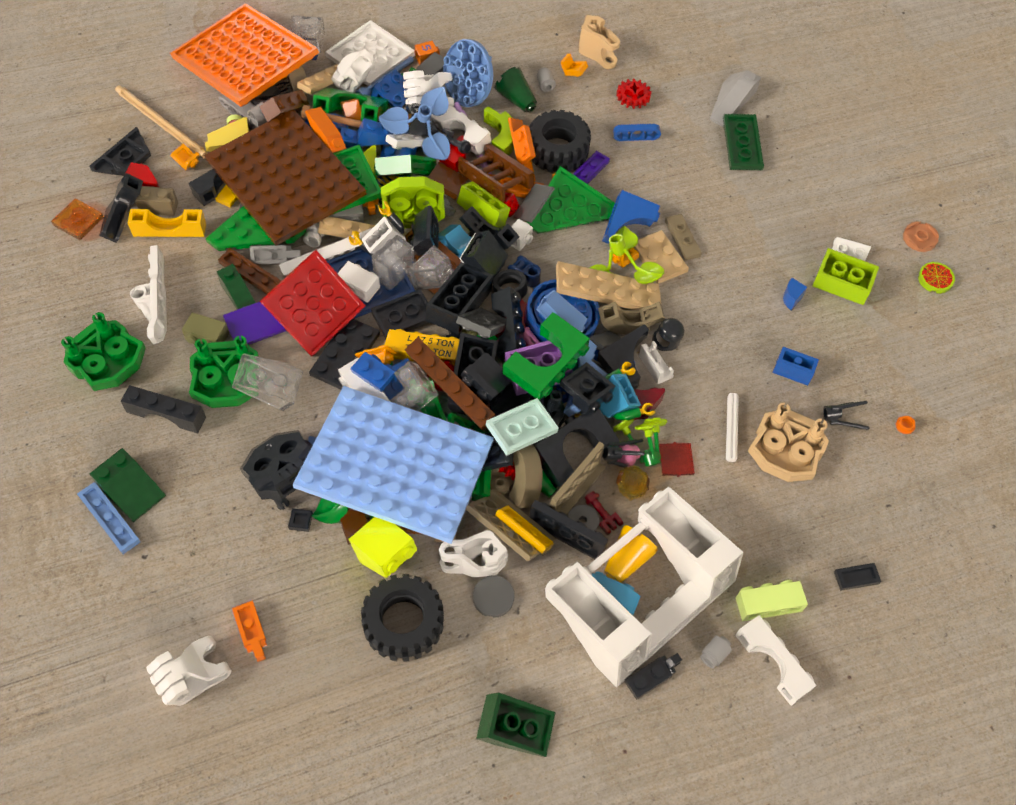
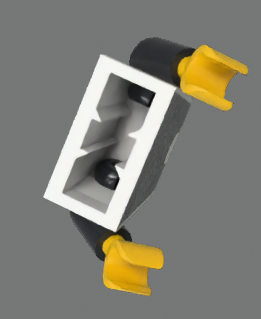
[349,201,406,256]

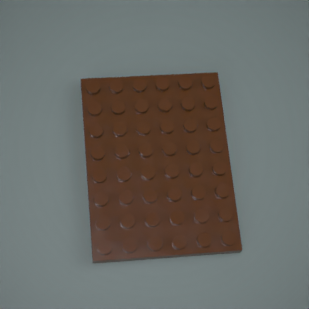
[204,110,367,246]

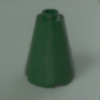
[494,67,537,112]

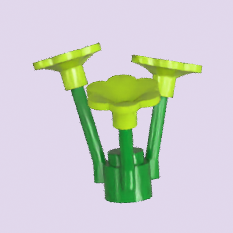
[613,418,667,467]

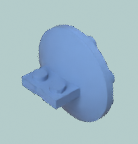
[443,39,493,107]

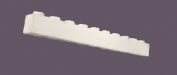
[279,228,372,276]

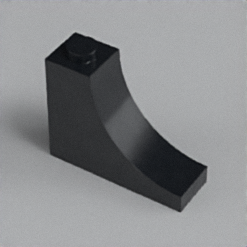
[597,324,649,389]

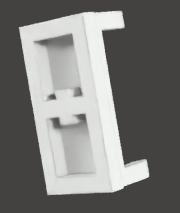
[639,341,674,384]

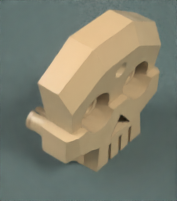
[748,403,829,482]

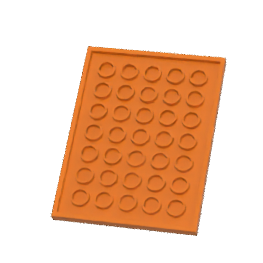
[170,3,319,107]

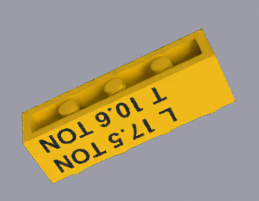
[384,329,459,366]

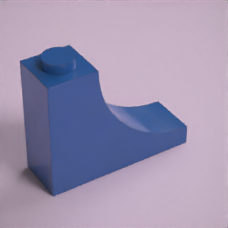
[602,190,660,244]

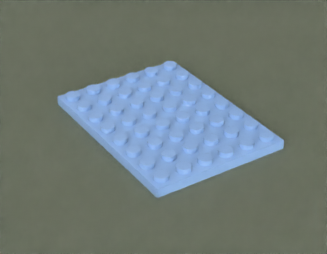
[293,386,494,544]

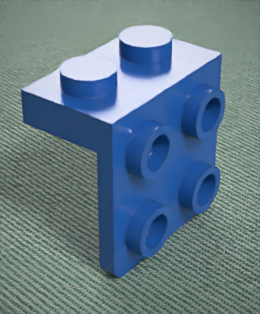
[371,69,407,108]

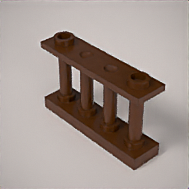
[458,143,534,202]

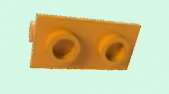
[355,345,397,365]

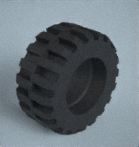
[529,110,591,173]
[361,574,444,662]

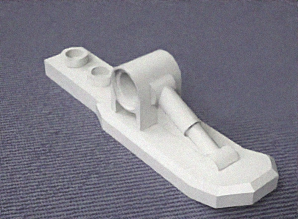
[130,245,167,344]

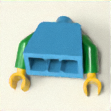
[599,362,655,420]

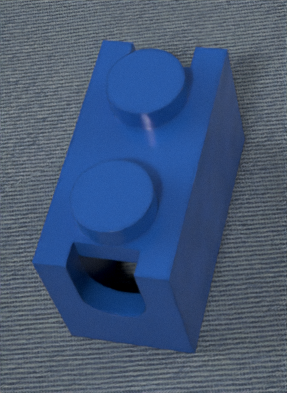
[772,347,819,386]

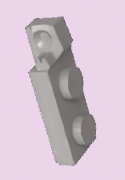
[250,245,301,264]

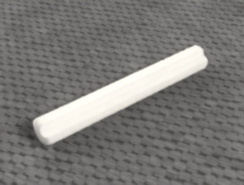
[726,393,739,462]

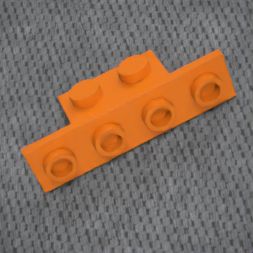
[508,118,536,182]

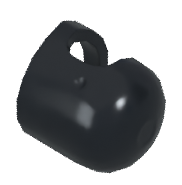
[652,318,685,351]

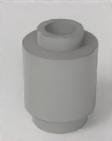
[537,67,556,92]
[700,636,732,668]

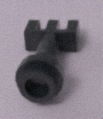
[442,128,471,154]

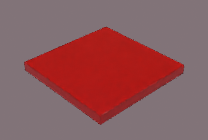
[259,250,365,357]

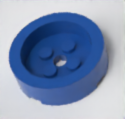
[524,279,600,343]

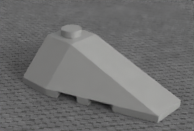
[710,70,761,127]

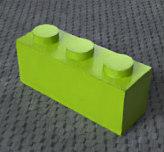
[457,181,510,228]

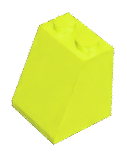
[349,517,417,578]

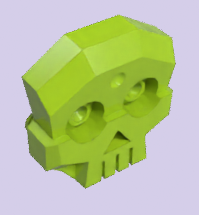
[381,176,445,229]

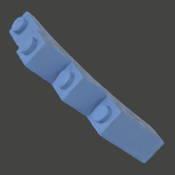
[536,290,607,417]

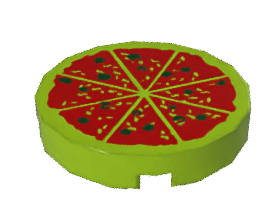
[918,262,955,294]

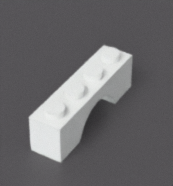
[431,104,492,156]
[735,615,817,706]

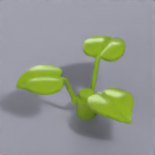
[590,225,665,284]

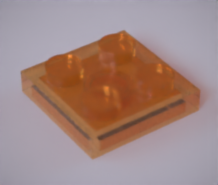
[51,198,104,240]

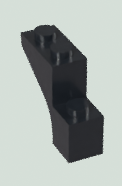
[99,173,143,243]

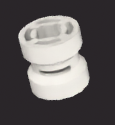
[303,223,324,247]

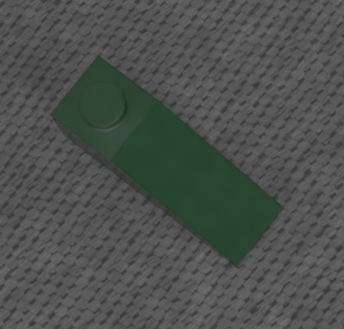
[216,264,256,310]

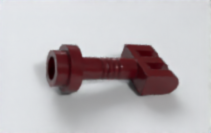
[584,491,624,535]

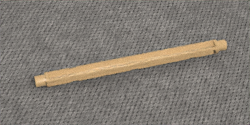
[115,85,208,159]

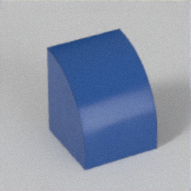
[783,278,807,310]

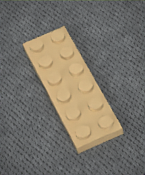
[556,261,661,310]

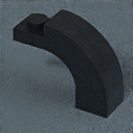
[459,206,520,250]

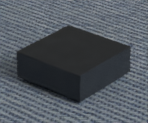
[288,508,313,532]

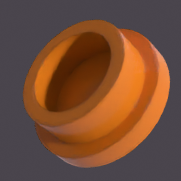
[896,416,916,434]

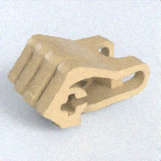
[579,15,620,69]

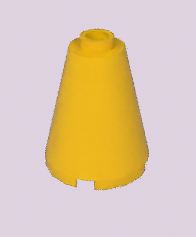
[604,525,658,583]

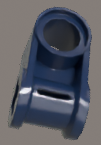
[507,255,541,288]

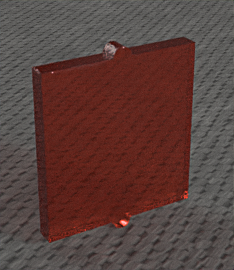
[659,442,695,477]

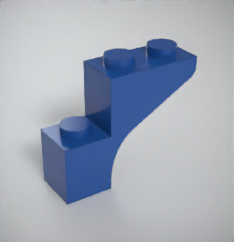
[339,118,393,149]

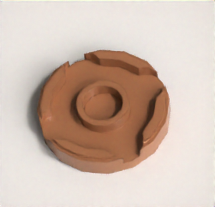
[903,221,939,252]

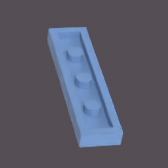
[77,482,141,554]

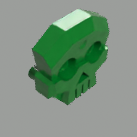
[61,312,146,391]
[189,336,260,408]

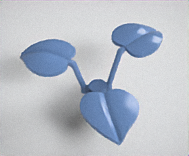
[379,87,450,160]

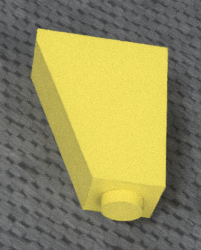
[205,117,250,152]

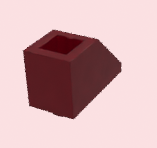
[634,387,665,420]

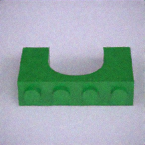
[313,87,389,122]
[503,312,590,401]

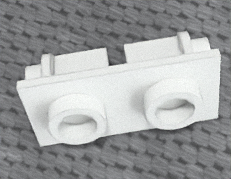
[832,237,871,261]

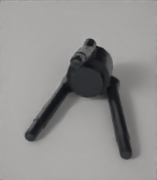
[823,400,870,430]
[603,438,645,472]

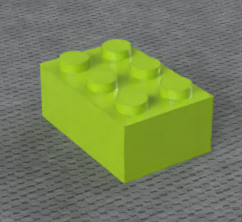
[812,248,879,305]

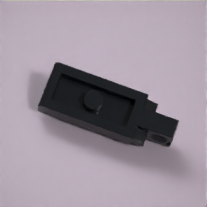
[624,653,682,700]

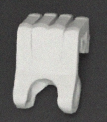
[331,50,376,93]
[403,71,454,106]
[439,530,509,577]
[146,635,232,706]

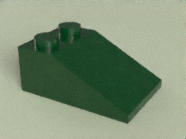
[89,448,166,523]
[476,692,556,757]

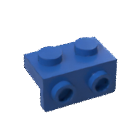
[350,352,398,392]

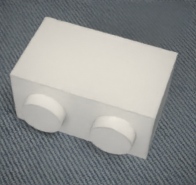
[338,261,380,303]

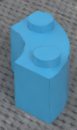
[439,224,472,258]
[592,572,641,615]

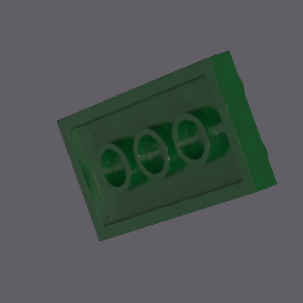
[723,114,764,170]

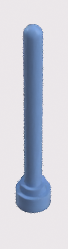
[355,57,414,96]

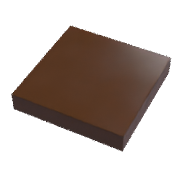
[428,162,468,200]

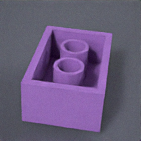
[505,341,573,396]

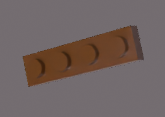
[218,248,281,294]

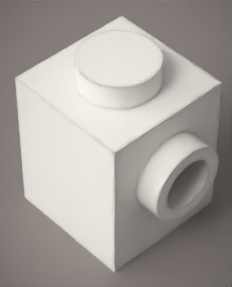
[511,219,533,251]

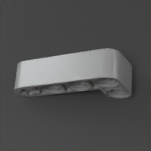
[219,94,267,130]

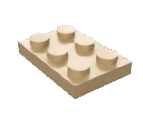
[634,230,689,284]

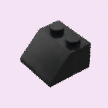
[406,103,439,137]
[411,206,439,256]

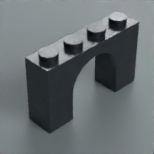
[534,409,620,488]

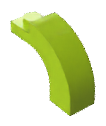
[484,106,514,155]

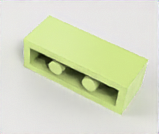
[736,580,808,622]

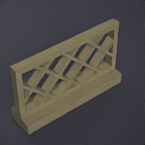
[549,442,606,515]
[466,489,556,561]

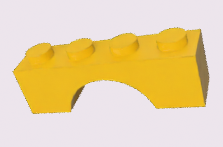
[128,209,206,237]

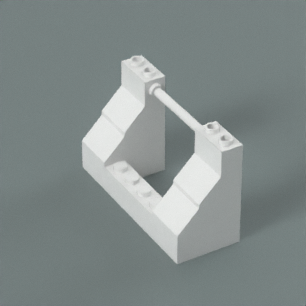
[545,486,743,688]

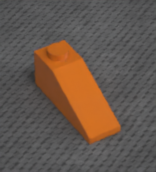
[305,107,346,153]

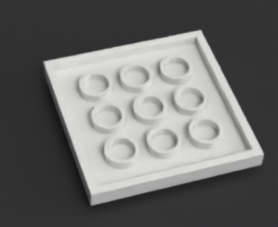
[325,20,415,86]

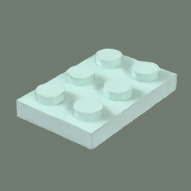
[486,398,559,456]

